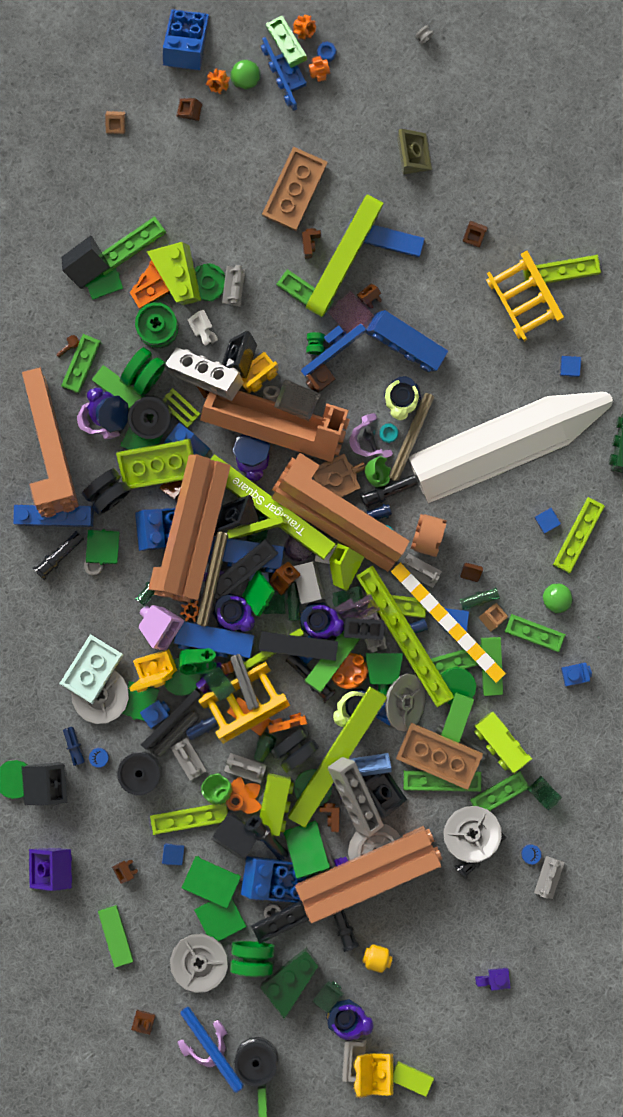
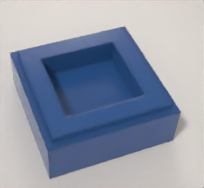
[560,356,581,377]
[534,508,561,534]

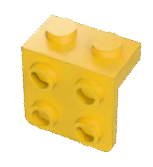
[242,351,279,393]
[129,649,177,693]
[354,1053,393,1098]

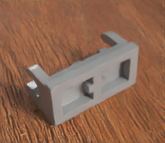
[293,562,325,604]
[342,1039,366,1082]

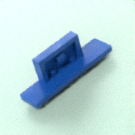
[260,37,306,111]

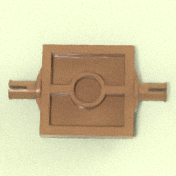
[313,454,365,498]

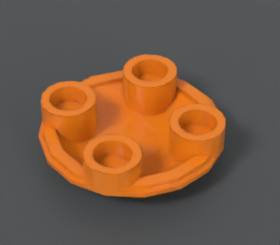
[331,653,368,689]

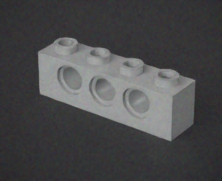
[165,347,244,401]
[327,757,384,837]

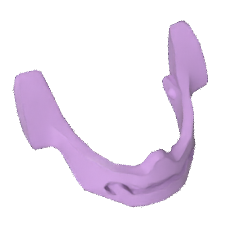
[77,403,120,439]
[349,413,393,458]
[178,1020,227,1067]

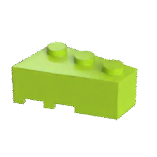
[147,242,201,305]
[474,711,532,773]
[260,773,294,836]

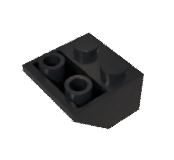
[21,762,67,805]

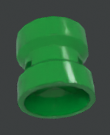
[306,332,325,355]

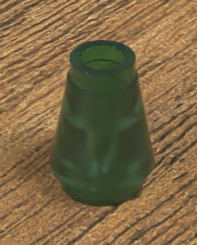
[253,732,277,762]

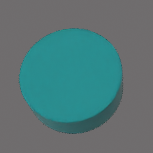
[379,423,398,443]

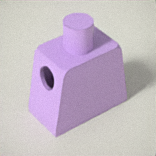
[139,605,184,650]

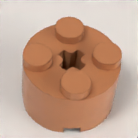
[411,514,447,557]

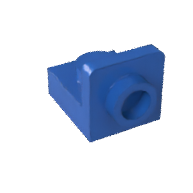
[324,325,348,352]
[561,663,592,686]
[140,700,170,729]

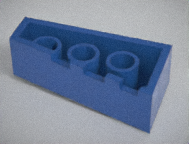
[366,310,448,372]

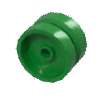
[135,302,179,349]
[120,347,166,397]
[230,941,274,976]

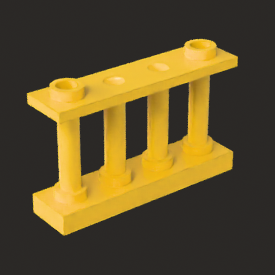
[486,251,564,341]
[198,662,290,744]

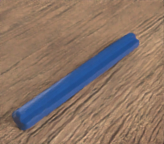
[181,1007,243,1093]

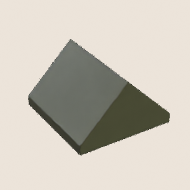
[397,129,432,174]

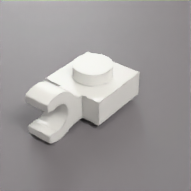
[188,310,218,346]

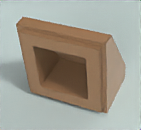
[105,111,125,134]
[479,603,508,632]

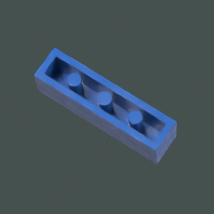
[13,505,94,527]
[208,537,284,573]
[174,622,255,661]

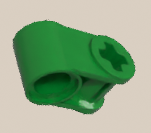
[179,648,217,675]

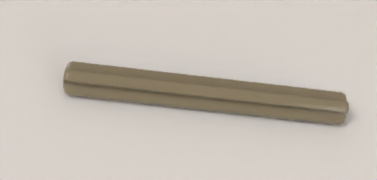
[389,393,434,482]
[197,532,228,626]

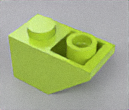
[329,543,364,591]

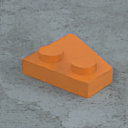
[130,260,170,309]
[268,713,307,733]

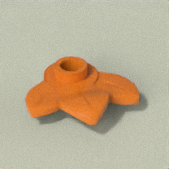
[226,777,262,814]

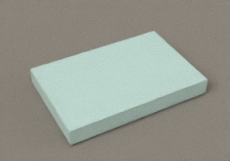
[60,634,123,704]

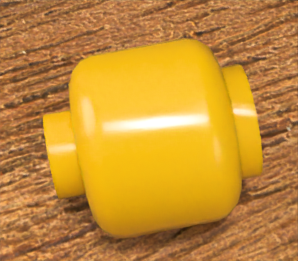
[363,944,392,973]

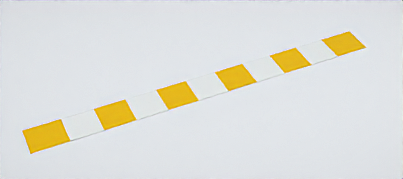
[391,562,506,682]

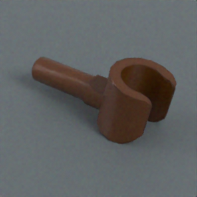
[56,335,79,357]
[221,661,235,675]

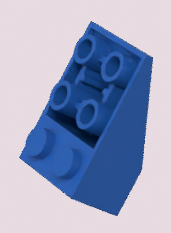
[163,9,209,70]
[135,508,176,551]
[241,856,306,903]

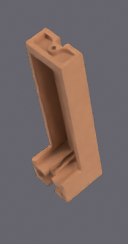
[22,367,79,517]
[200,391,350,462]
[271,453,410,572]
[148,454,231,603]
[295,826,443,923]

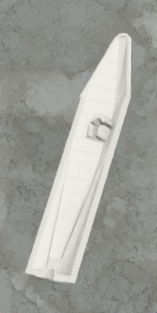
[408,392,613,503]

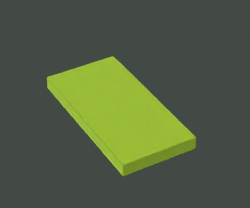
[116,439,194,489]

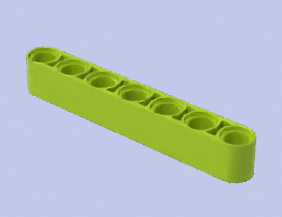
[306,194,384,317]

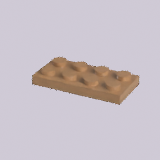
[262,147,328,231]
[396,723,483,790]

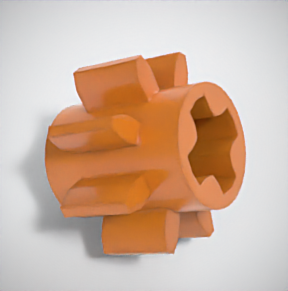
[293,15,316,40]
[308,56,330,82]
[206,68,230,94]
[180,600,200,622]

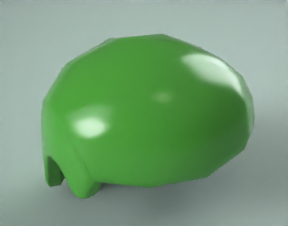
[230,60,260,90]
[365,456,391,488]
[543,583,573,614]
[201,774,233,805]

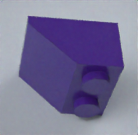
[29,848,72,891]

